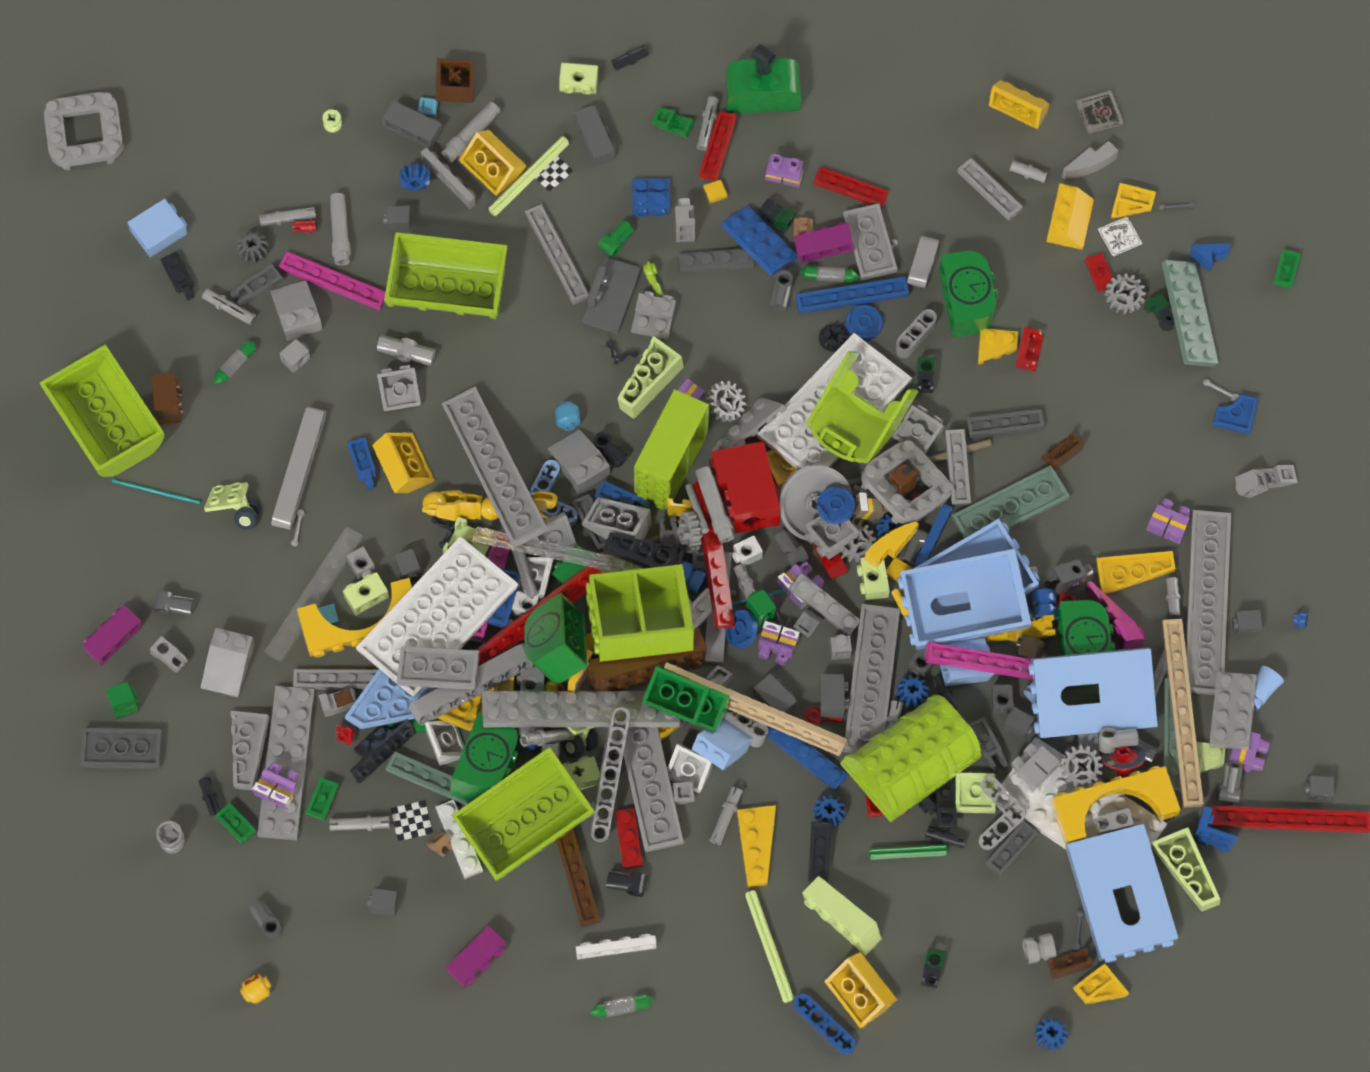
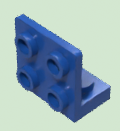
[1193,806,1237,852]

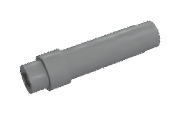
[442,102,500,162]
[330,193,351,266]
[695,467,735,543]

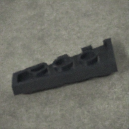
[603,532,686,569]

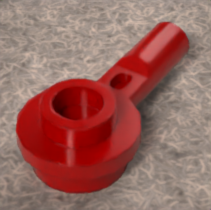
[803,707,842,726]

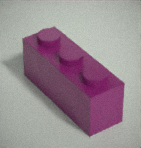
[794,223,855,263]
[82,605,143,666]
[446,925,506,988]

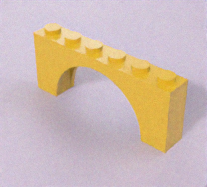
[297,578,412,658]
[1051,766,1181,846]

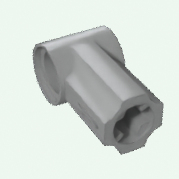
[1098,727,1138,753]

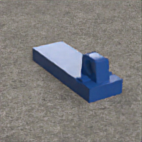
[488,569,521,628]

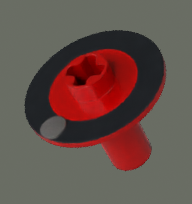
[1102,746,1145,778]

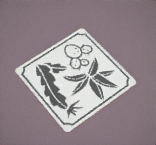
[1098,217,1142,256]

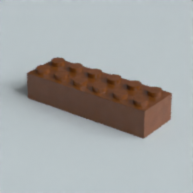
[586,629,707,692]

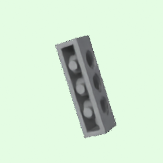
[516,667,545,744]

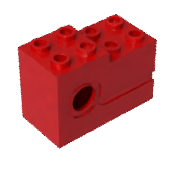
[709,441,780,534]

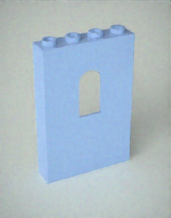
[899,519,1040,615]
[897,549,1031,650]
[1029,647,1158,738]
[1065,824,1178,963]

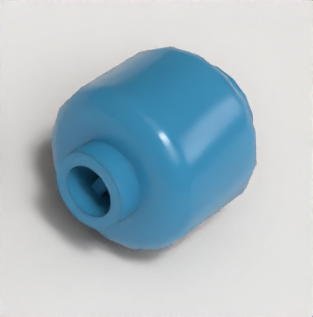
[555,401,581,431]

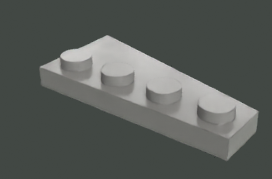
[712,397,787,451]
[231,711,270,791]

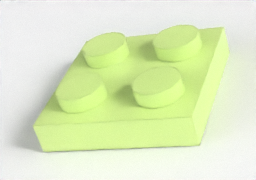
[955,773,995,813]

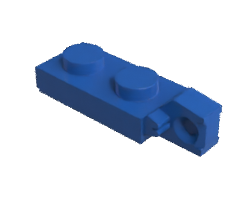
[347,437,376,490]

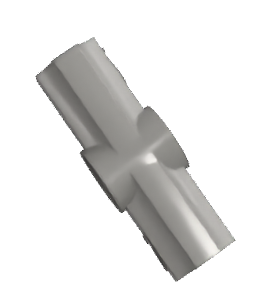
[377,335,436,366]

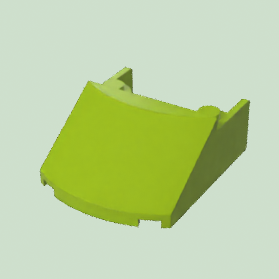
[806,351,918,463]

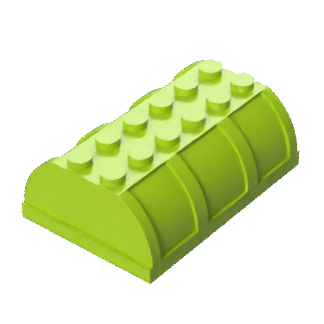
[384,232,508,319]
[40,345,164,477]
[841,694,982,823]
[452,747,595,881]

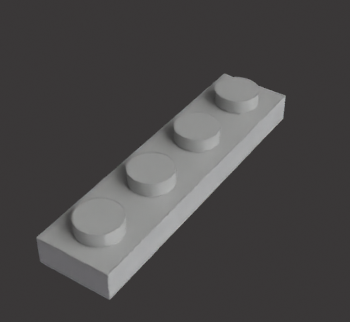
[421,148,476,209]
[957,158,1023,221]
[945,429,971,506]
[788,573,860,636]

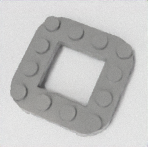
[44,92,124,170]
[861,440,953,525]

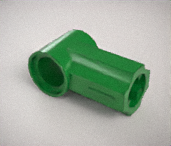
[598,221,634,258]

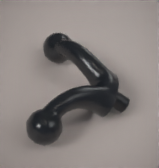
[606,340,638,365]
[431,516,455,548]

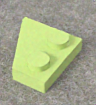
[1196,742,1226,774]

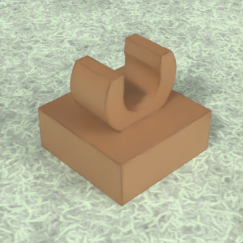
[794,218,813,236]
[426,831,452,857]

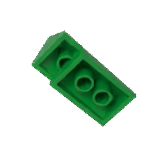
[642,666,730,732]

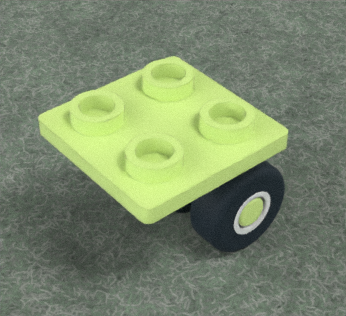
[204,482,261,530]
[562,727,597,758]

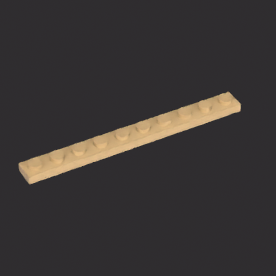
[1162,619,1203,808]
[664,662,847,756]

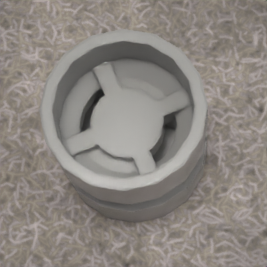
[156,821,185,854]
[1022,933,1056,964]

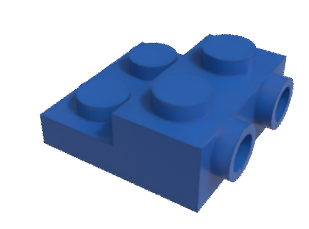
[632,178,670,217]

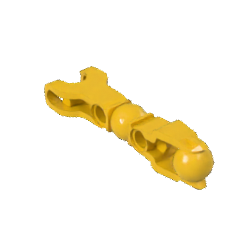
[422,490,557,521]

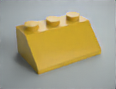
[989,80,1049,129]
[459,130,527,196]
[1046,184,1094,250]
[372,433,435,493]
[824,953,897,1029]

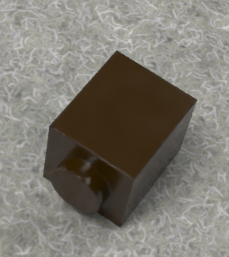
[1015,634,1046,658]

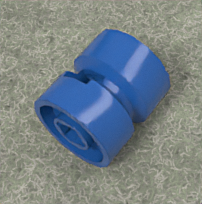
[682,561,707,595]
[1030,589,1058,621]

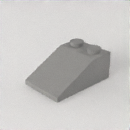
[270,280,322,341]
[547,429,610,494]
[582,497,652,540]
[201,628,255,698]

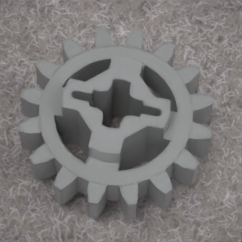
[1104,273,1146,314]
[706,381,746,422]
[676,511,703,553]
[841,520,876,563]
[1059,744,1103,787]

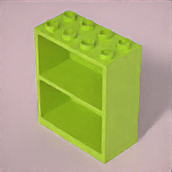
[634,389,709,510]
[586,564,694,662]

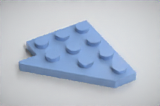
[345,669,437,729]

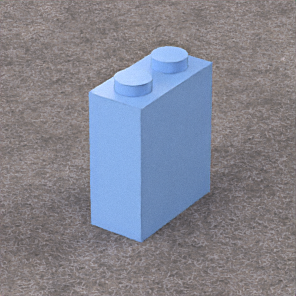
[127,199,187,257]
[940,638,994,687]
[692,719,753,770]

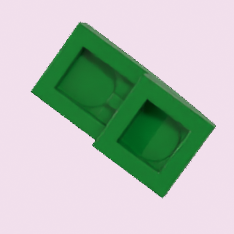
[652,107,695,138]

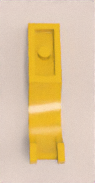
[970,615,1056,642]

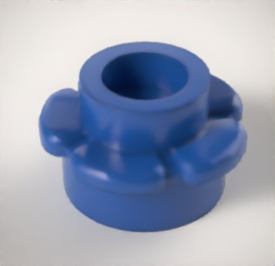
[1294,610,1308,629]

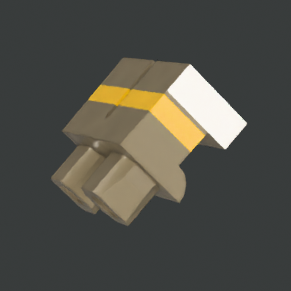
[850,493,889,524]

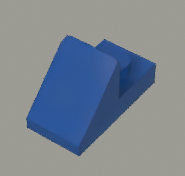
[1190,243,1230,271]

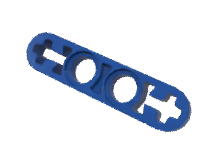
[914,503,953,568]
[794,994,856,1055]

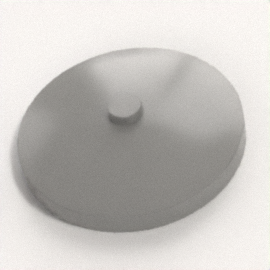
[778,465,853,541]

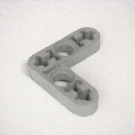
[979,776,1026,850]

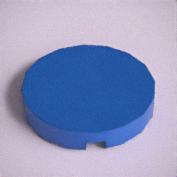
[845,305,883,341]
[817,487,855,524]
[726,610,757,649]

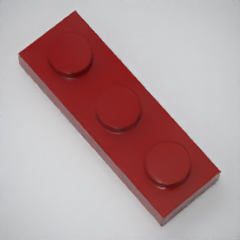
[615,808,643,869]

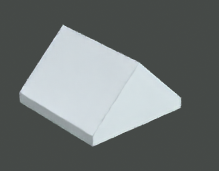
[518,557,553,601]
[425,721,464,766]
[667,743,713,794]

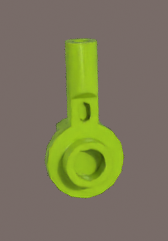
[643,261,663,297]

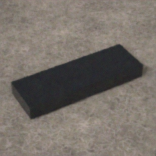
[808,821,831,882]

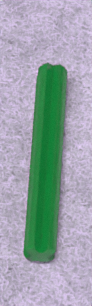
[869,844,947,860]

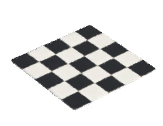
[535,156,573,191]
[391,800,433,841]

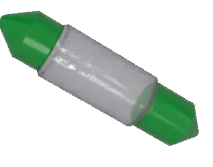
[800,266,859,283]
[214,341,256,384]
[590,994,653,1018]

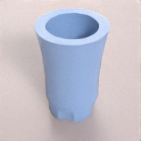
[1254,666,1284,710]

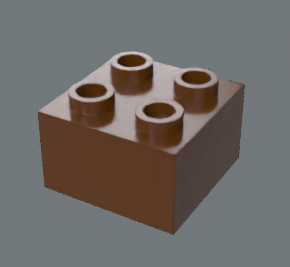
[435,58,474,103]
[151,373,184,425]

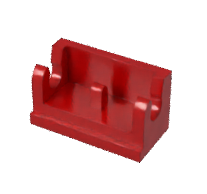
[1015,326,1044,372]

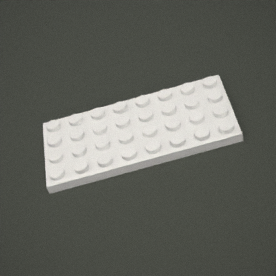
[757,333,912,470]
[356,536,518,698]
[995,737,1167,888]

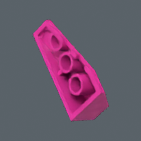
[1086,581,1145,650]

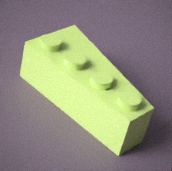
[618,336,684,419]
[1151,828,1220,912]
[802,876,881,956]

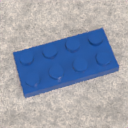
[721,206,798,276]

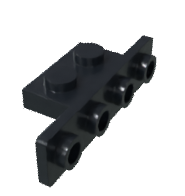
[350,719,416,784]

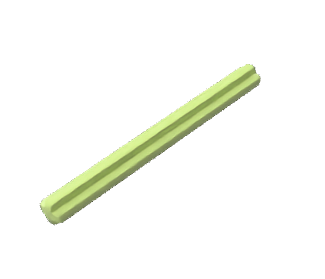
[489,136,569,216]
[745,890,794,1003]

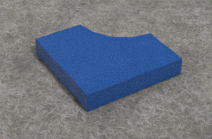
[1212,394,1259,435]

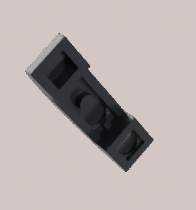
[935,777,957,828]

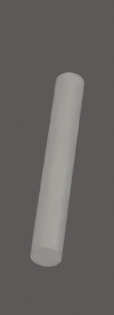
[685,484,709,534]

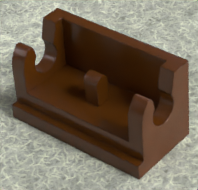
[1041,432,1084,471]
[888,464,918,497]
[1046,948,1093,980]

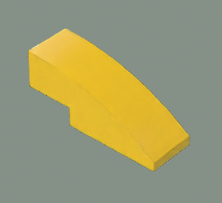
[864,522,919,569]

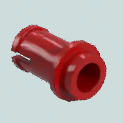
[293,219,317,234]

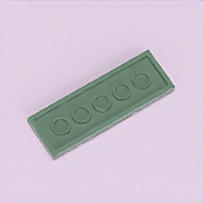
[1162,260,1219,367]
[951,465,1070,539]

